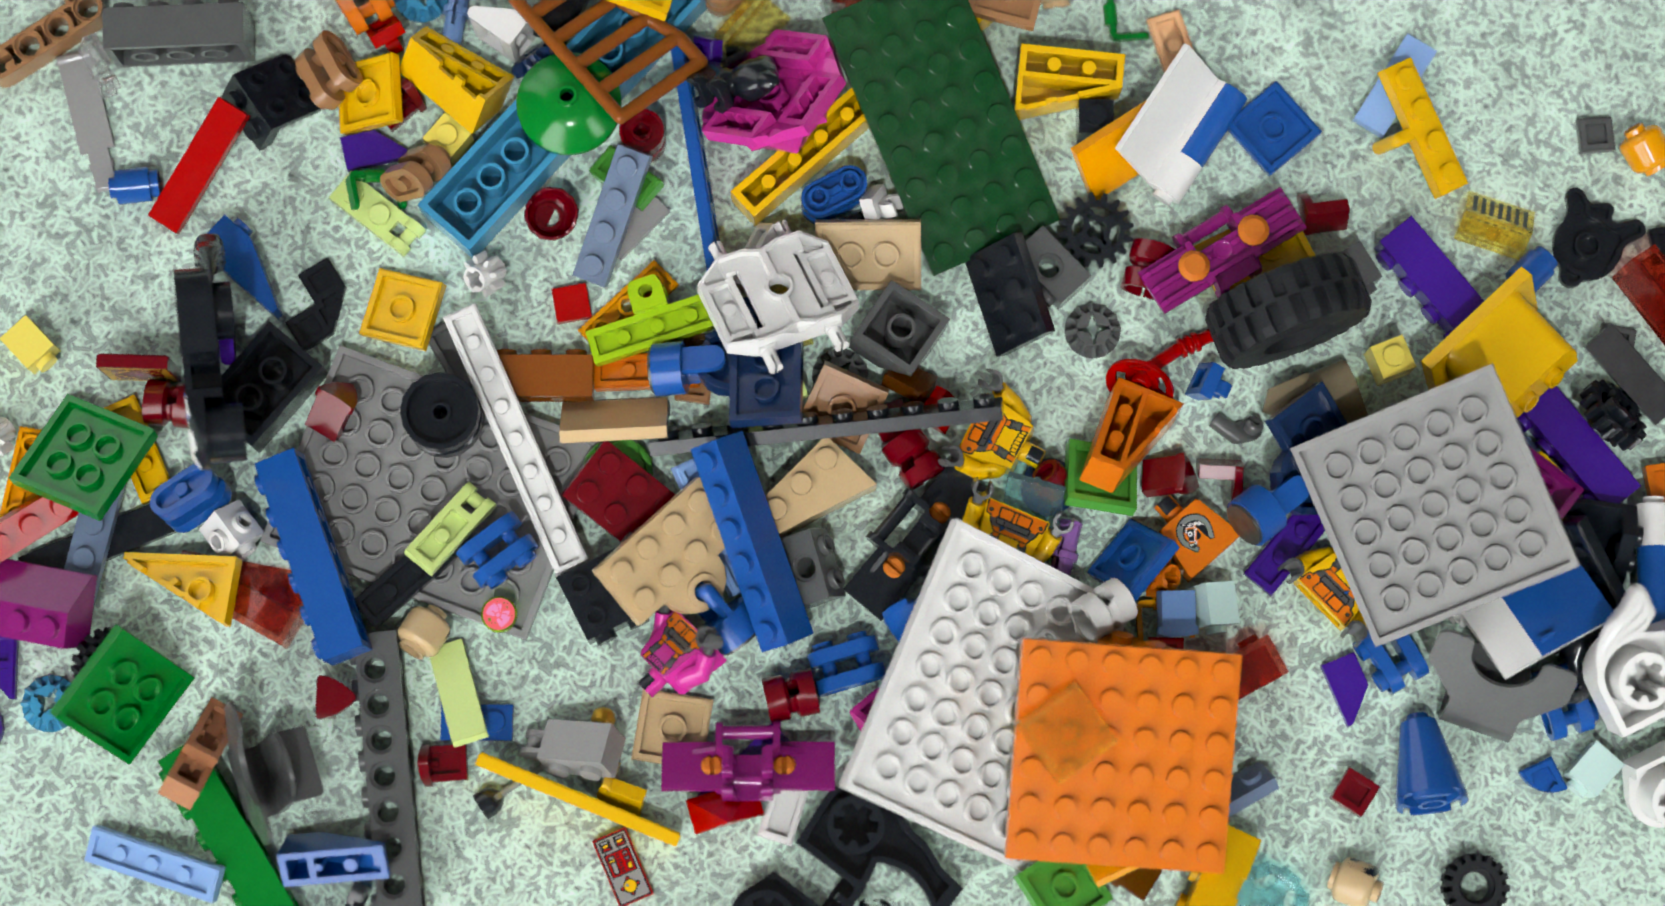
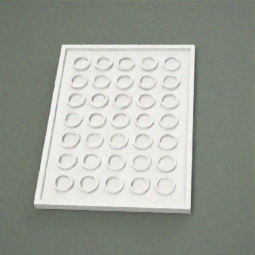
[838,519,1126,871]

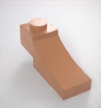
[158,697,243,810]

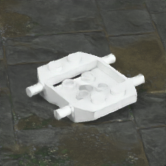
[697,220,859,374]

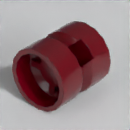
[619,109,666,162]
[1120,238,1176,300]
[142,379,188,429]
[881,429,946,491]
[761,668,820,724]

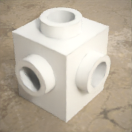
[199,499,265,560]

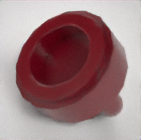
[1031,459,1067,499]

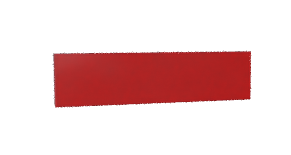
[148,97,251,234]

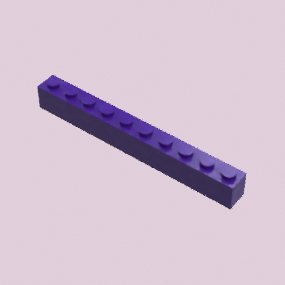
[1374,216,1641,503]

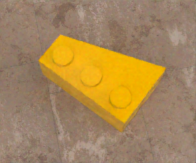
[400,26,515,134]
[1175,825,1262,906]

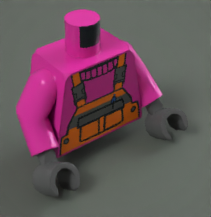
[637,604,727,698]

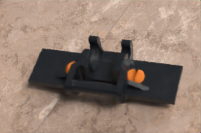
[844,467,987,621]

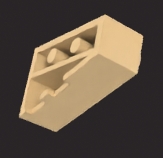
[766,438,877,539]

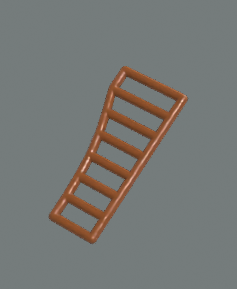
[507,0,708,124]

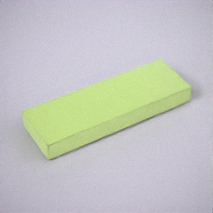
[430,638,489,748]

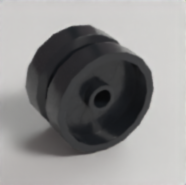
[400,372,484,458]

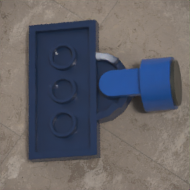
[647,297,803,428]
[1227,381,1348,546]

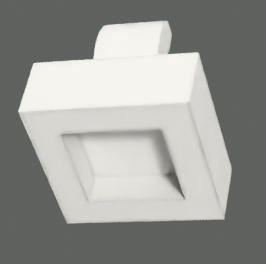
[859,184,903,219]

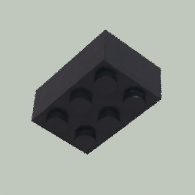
[221,321,328,453]

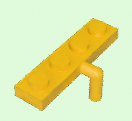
[1372,57,1468,199]

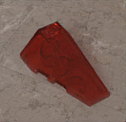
[181,550,304,649]

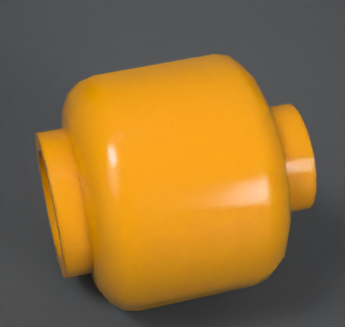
[1619,122,1665,176]

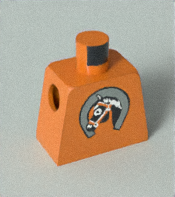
[1154,494,1240,583]

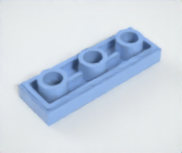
[1353,33,1437,139]

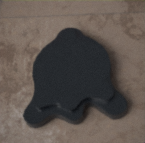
[1552,188,1646,289]

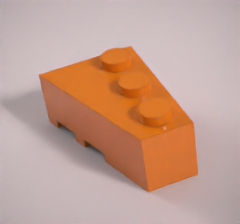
[1079,377,1184,493]

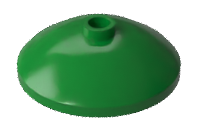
[516,52,622,155]

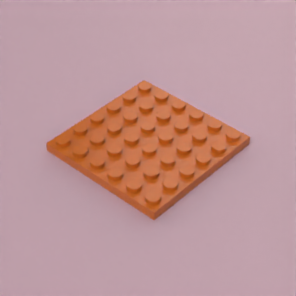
[1004,638,1242,874]

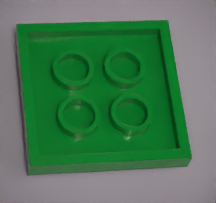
[9,394,158,522]
[49,624,195,765]

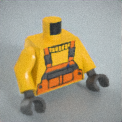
[938,369,1046,480]
[962,477,1074,563]
[1277,546,1368,648]

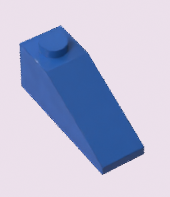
[207,214,283,320]
[277,832,391,887]

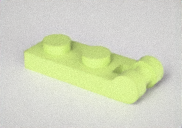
[329,171,426,257]
[404,482,497,576]

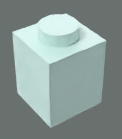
[1185,581,1240,636]
[1562,740,1625,799]

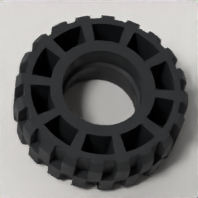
[1205,252,1372,369]

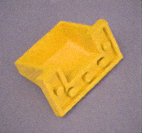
[1421,267,1578,418]

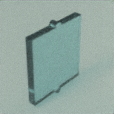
[1003,471,1066,529]

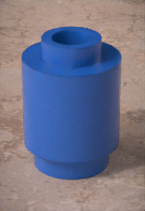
[108,167,161,205]
[1505,246,1558,293]

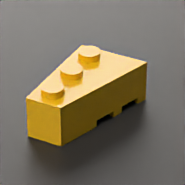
[1014,43,1125,120]

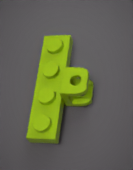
[585,274,715,367]

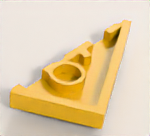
[123,552,242,627]

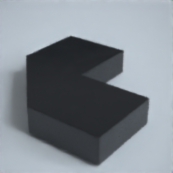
[285,257,347,352]

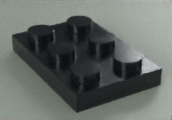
[965,232,1055,357]

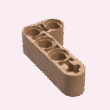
[0,0,107,88]

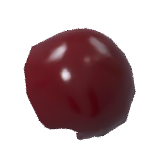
[524,187,579,241]

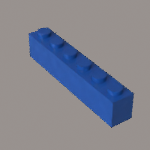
[690,431,814,652]
[254,448,373,666]

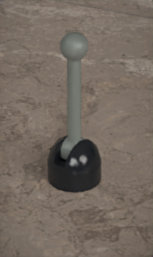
[473,762,547,820]

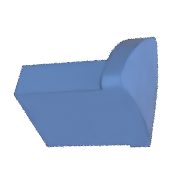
[1156,590,1199,637]

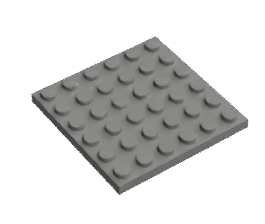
[1290,363,1580,647]

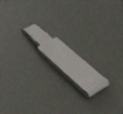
[56,48,115,193]

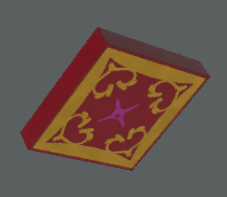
[96,353,181,382]

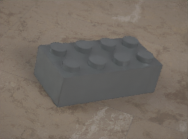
[102,0,255,68]

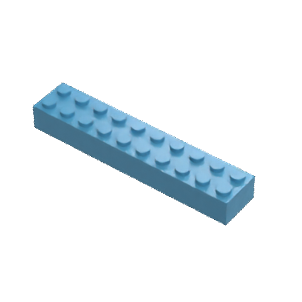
[417,0,707,258]

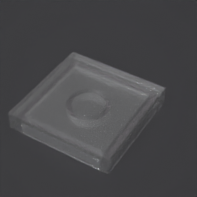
[295,734,367,832]

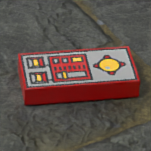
[592,827,654,906]

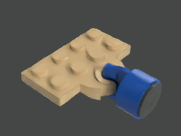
[592,477,756,656]

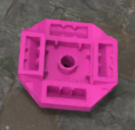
[702,29,846,154]

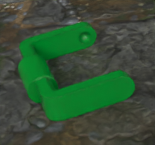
[1103,0,1149,42]
[345,168,407,210]

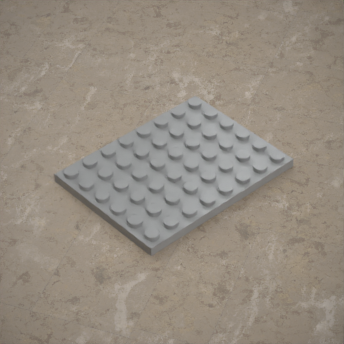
[260,345,600,641]

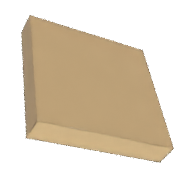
[631,689,714,764]

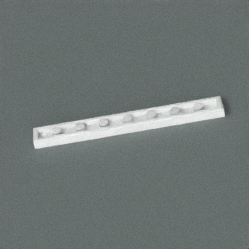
[443,303,589,577]

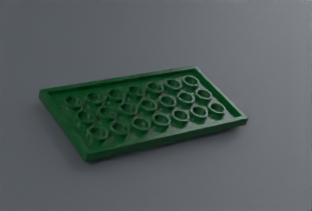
[822,0,1060,276]

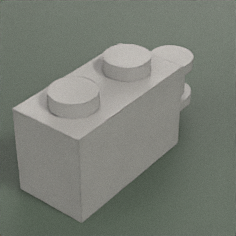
[520,719,626,781]

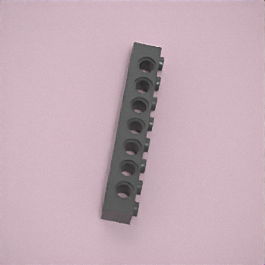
[349,630,425,906]

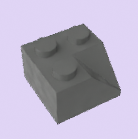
[849,280,950,376]

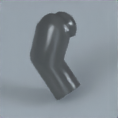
[1209,412,1264,444]

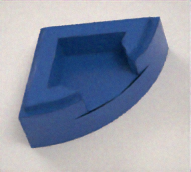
[1518,756,1568,793]

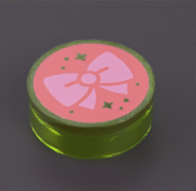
[481,596,518,633]

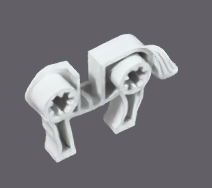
[1582,583,1665,828]

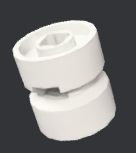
[1069,578,1138,643]

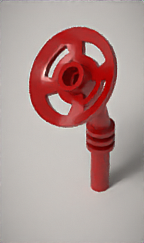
[1106,329,1214,399]

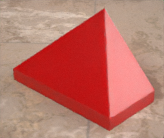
[686,791,765,835]

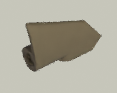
[1262,359,1368,424]

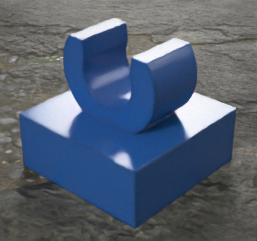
[1185,362,1232,401]

